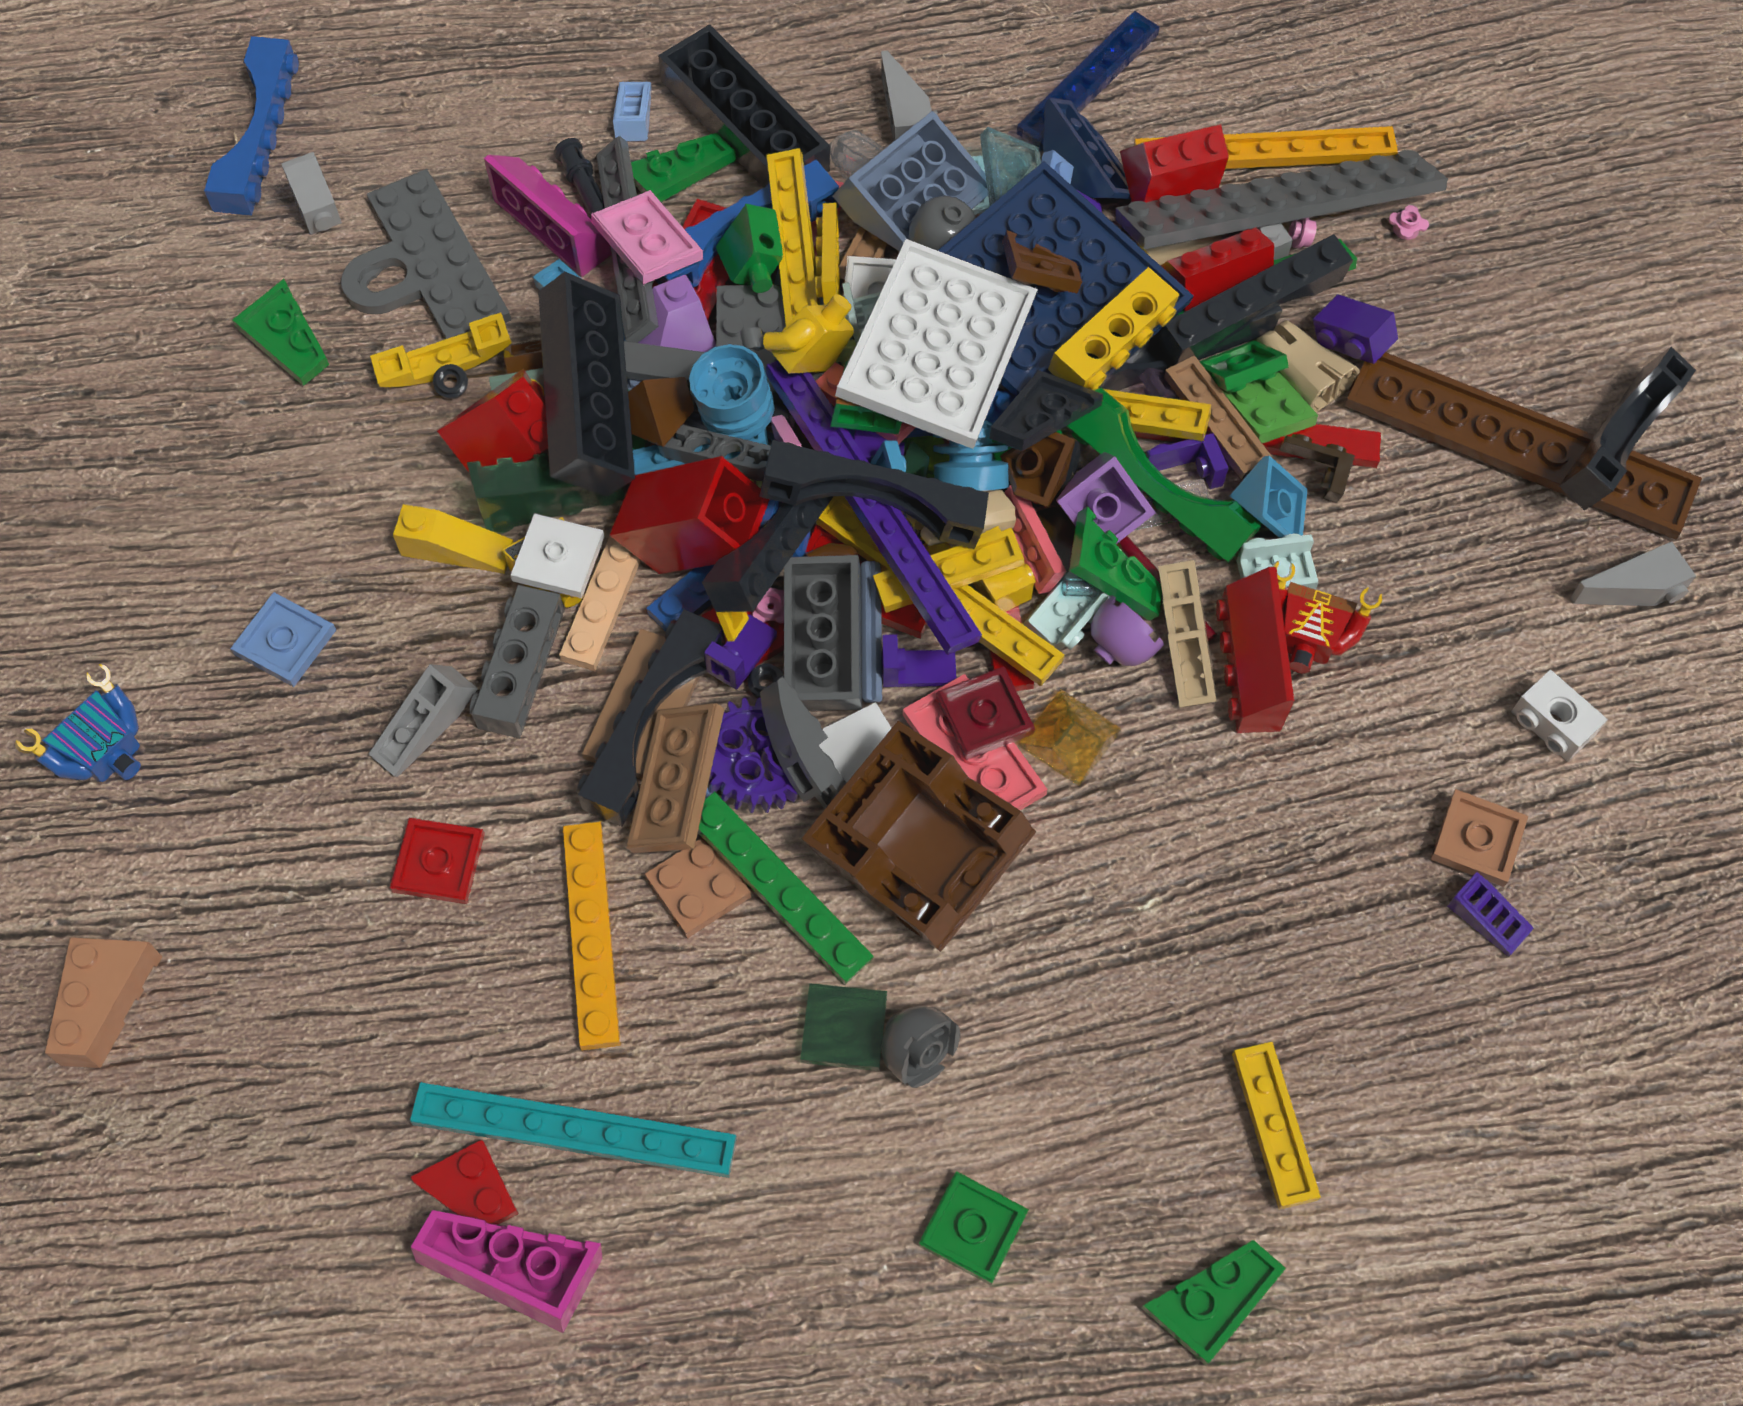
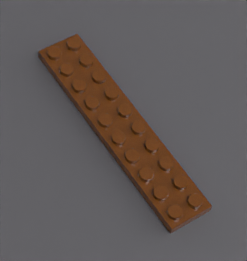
[1345,352,1702,540]

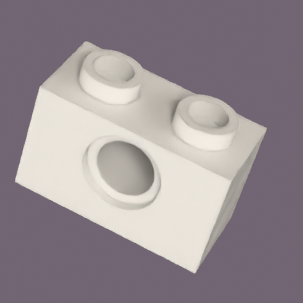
[1511,669,1608,762]

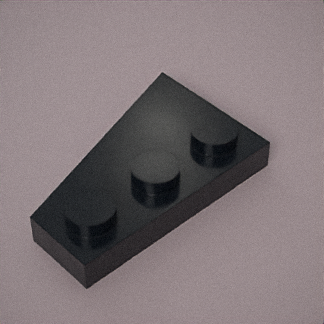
[989,370,1103,451]

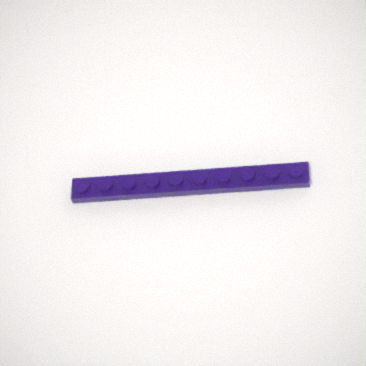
[765,361,982,655]

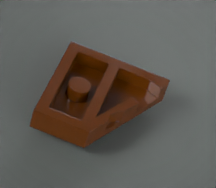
[1002,230,1082,294]

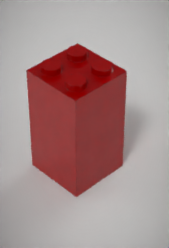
[609,456,770,574]

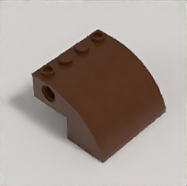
[801,721,1036,952]

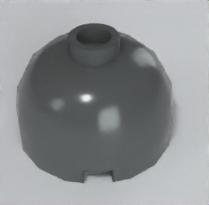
[909,195,976,251]
[881,1005,961,1088]

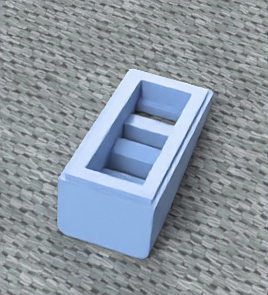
[613,82,652,141]

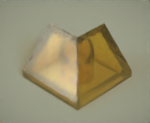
[1018,689,1122,787]

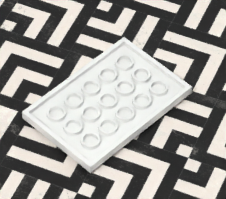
[835,239,1038,449]

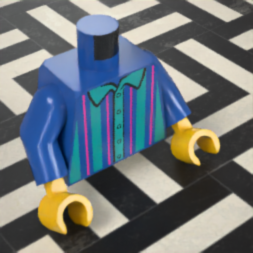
[15,664,141,782]

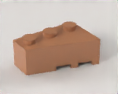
[45,937,163,1068]

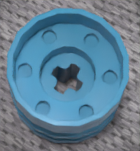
[689,344,775,440]
[933,420,1009,491]

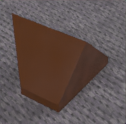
[628,377,696,447]
[1000,432,1075,508]

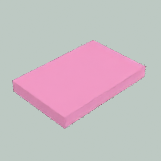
[591,190,703,284]

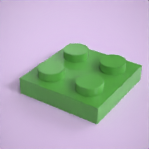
[1222,372,1318,443]

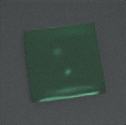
[800,983,887,1071]

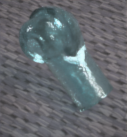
[1061,578,1101,597]

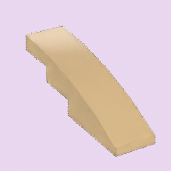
[1158,560,1217,708]

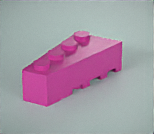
[411,1210,603,1333]

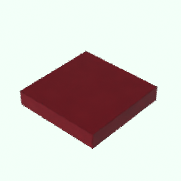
[936,667,1035,760]

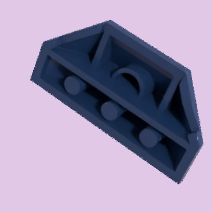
[1043,98,1131,200]

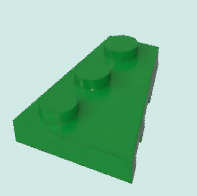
[631,133,736,202]
[232,279,329,386]
[1069,507,1162,621]
[1141,1240,1286,1366]

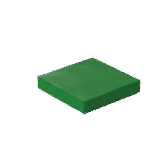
[918,1171,1029,1285]

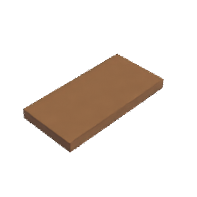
[582,629,700,779]
[626,703,725,853]

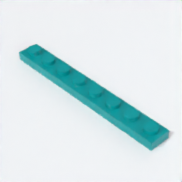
[410,1082,737,1178]

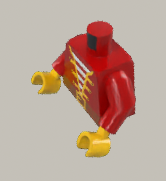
[1272,561,1383,674]

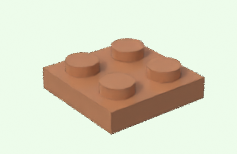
[1431,789,1528,887]
[645,838,751,939]

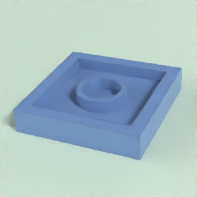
[230,592,336,687]

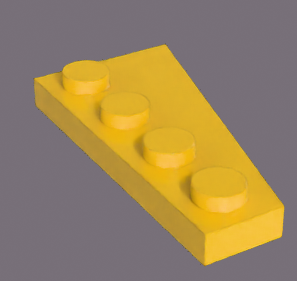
[815,203,840,305]

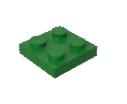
[1199,340,1289,392]

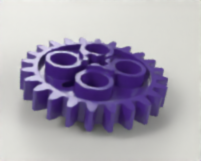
[709,698,798,813]

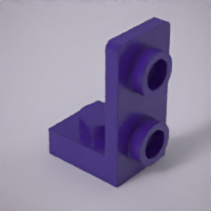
[1146,433,1228,489]
[704,615,777,690]
[882,634,957,687]

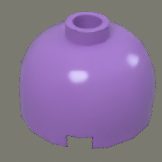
[1090,595,1164,666]

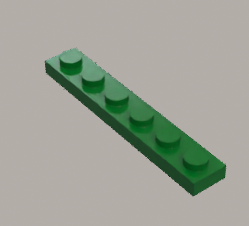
[698,791,874,985]

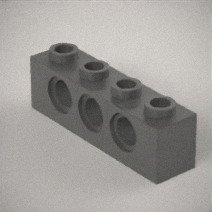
[470,585,564,739]

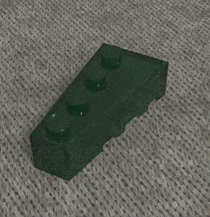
[467,453,625,533]

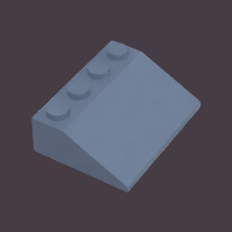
[832,111,997,251]

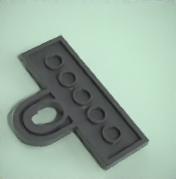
[341,169,511,339]

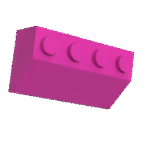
[484,155,612,277]

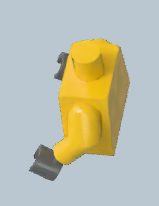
[740,294,854,374]

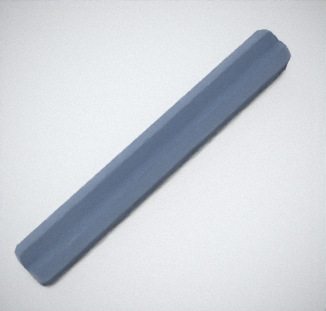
[861,561,882,703]

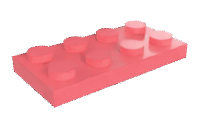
[902,674,1048,810]

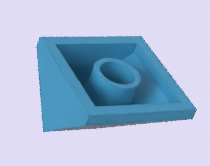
[1230,455,1308,538]

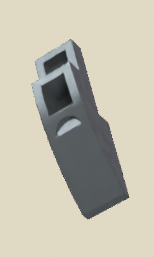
[760,676,847,809]

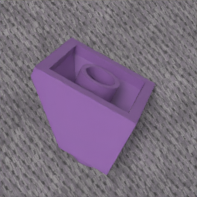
[638,274,716,352]
[1056,452,1156,544]

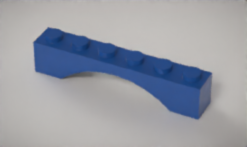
[204,36,299,216]
[655,159,839,288]

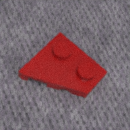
[411,1139,519,1225]

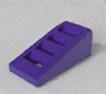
[1447,872,1534,957]

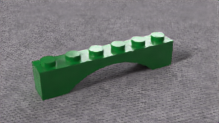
[1067,388,1263,562]

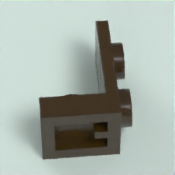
[1279,434,1355,503]

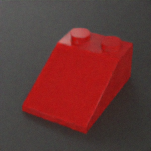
[437,368,548,487]

